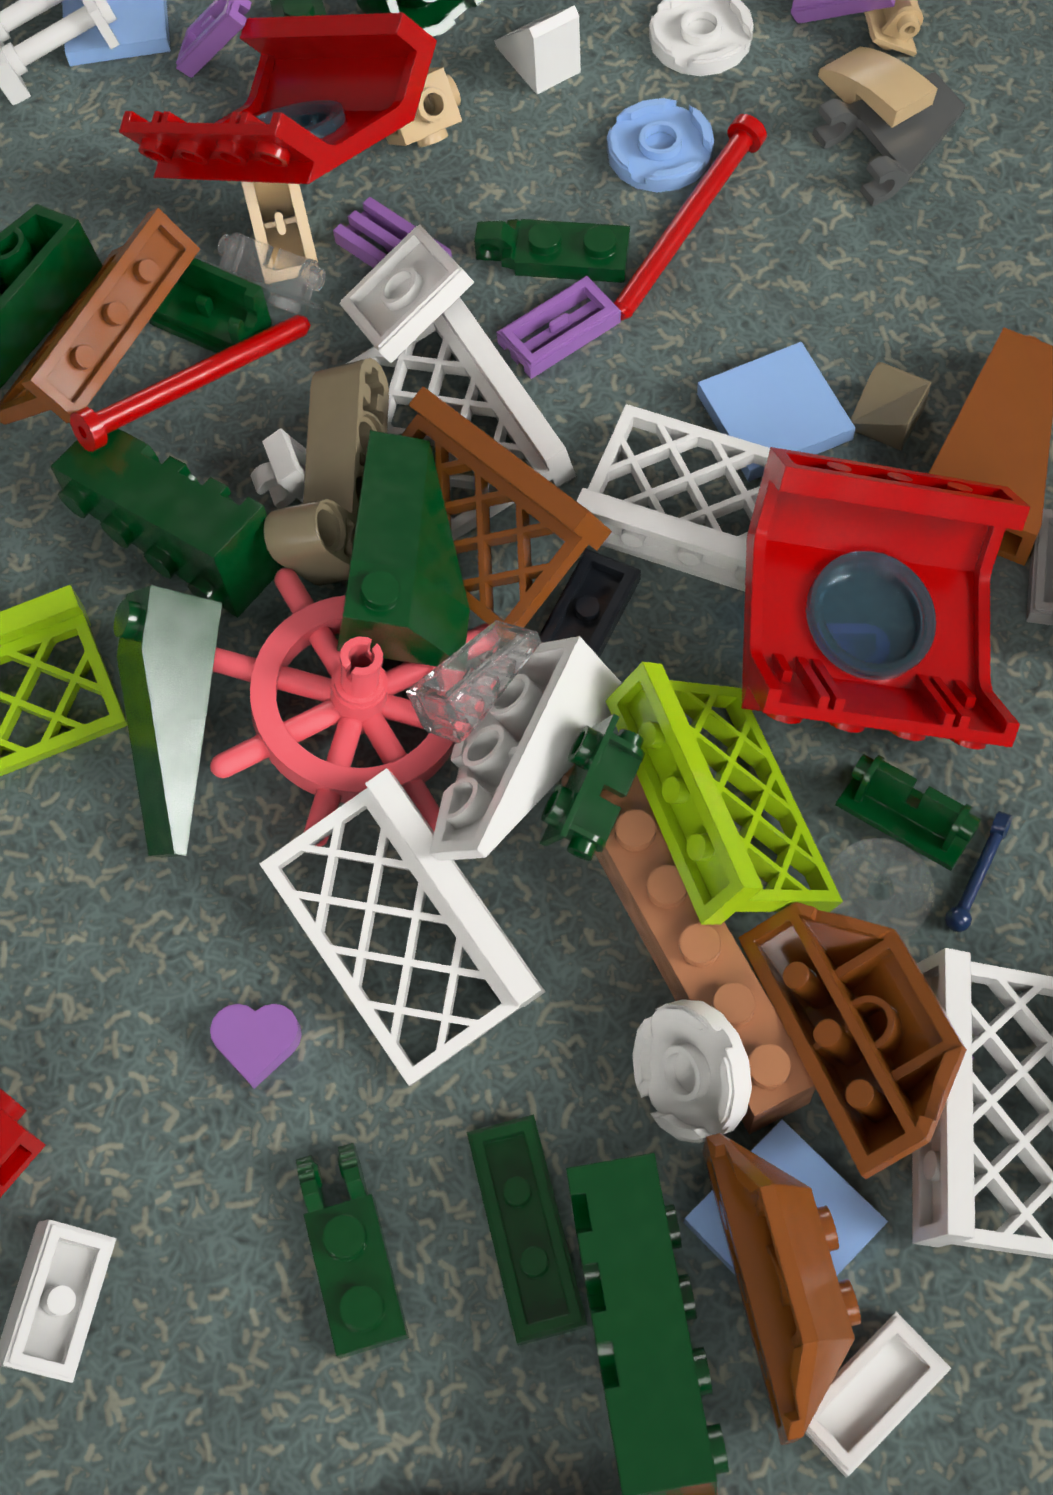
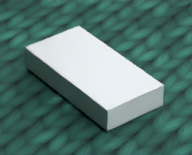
[805,1312,951,1477]

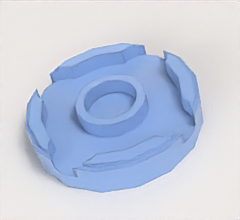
[607,98,714,193]

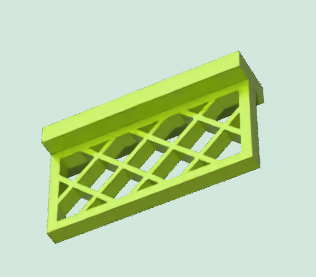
[0,585,128,776]
[605,661,843,925]

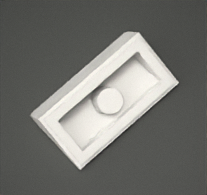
[0,1219,116,1383]

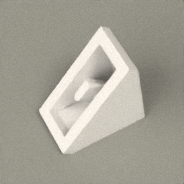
[494,6,581,94]

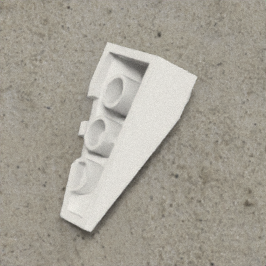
[430,636,622,861]

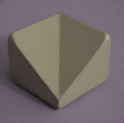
[850,362,932,451]

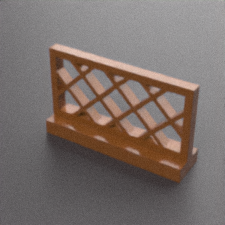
[0,208,200,425]
[401,386,612,643]

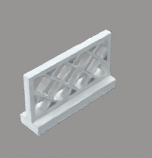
[346,297,576,540]
[577,404,770,592]
[260,768,545,1086]
[912,948,1053,1259]

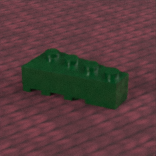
[0,204,103,389]
[50,429,285,618]
[566,1153,729,1495]

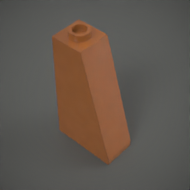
[929,327,1053,566]

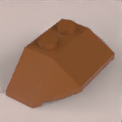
[738,902,967,1179]
[702,1133,861,1445]

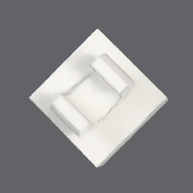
[250,428,306,509]

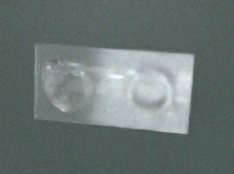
[204,232,326,315]

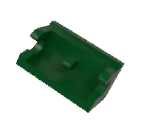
[149,258,272,353]

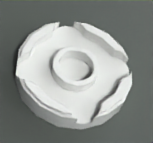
[649,0,754,76]
[632,999,752,1144]

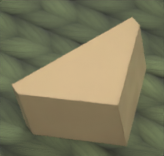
[241,182,320,285]

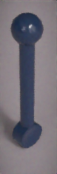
[945,811,1012,932]

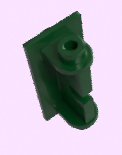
[539,714,645,861]
[835,754,981,871]

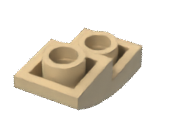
[818,46,938,128]

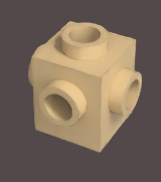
[386,67,462,147]

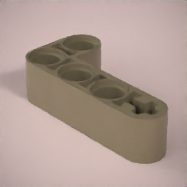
[264,358,389,586]

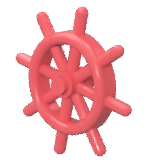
[210,568,500,847]

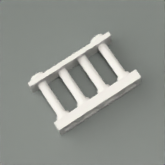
[0,0,120,105]

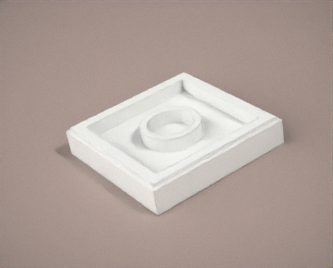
[339,224,474,364]

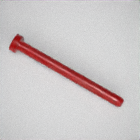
[614,114,767,320]
[70,315,310,452]

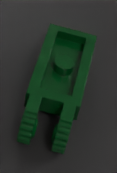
[296,1143,409,1359]

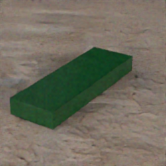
[467,1115,588,1346]

